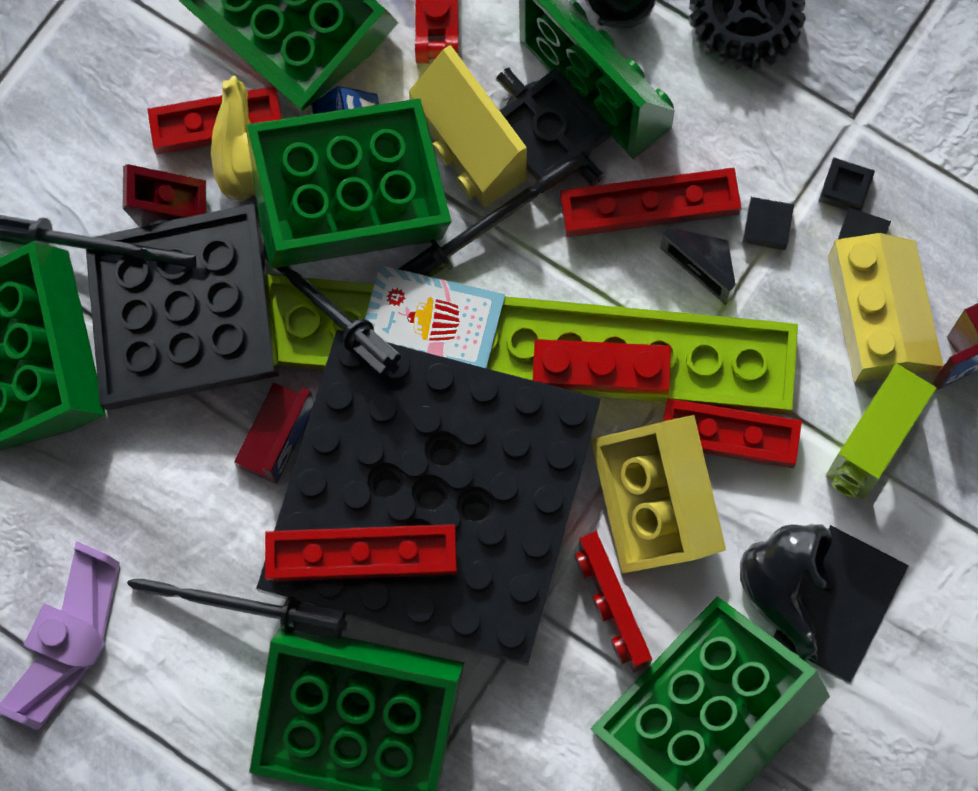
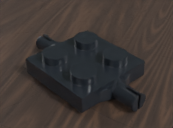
[496,68,611,186]

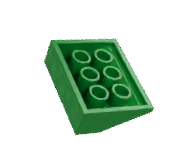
[179,0,399,111]
[519,0,675,160]
[246,98,452,269]
[0,241,106,450]
[590,596,830,791]
[249,627,464,791]

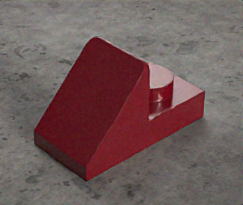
[122,164,206,227]

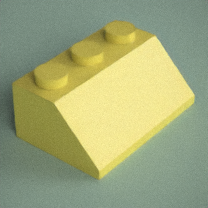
[408,45,527,208]
[828,233,944,383]
[590,415,726,573]

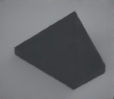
[660,227,736,305]

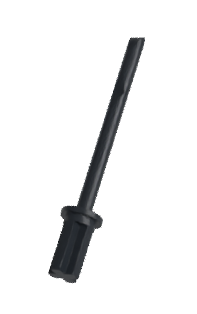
[398,156,584,277]
[0,215,197,268]
[263,243,402,376]
[127,579,348,639]

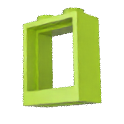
[825,363,936,500]

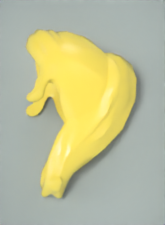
[211,76,256,201]

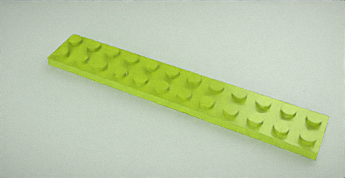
[267,274,798,415]

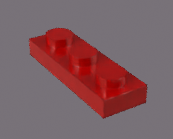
[147,86,282,155]
[532,339,671,394]
[663,398,802,469]
[574,531,653,673]

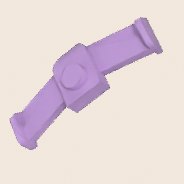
[0,541,120,731]

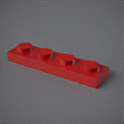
[560,167,742,237]
[265,525,457,582]

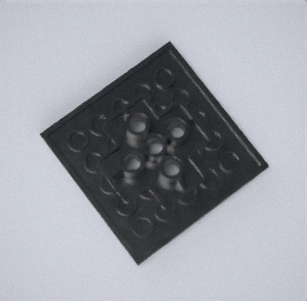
[256,329,601,666]

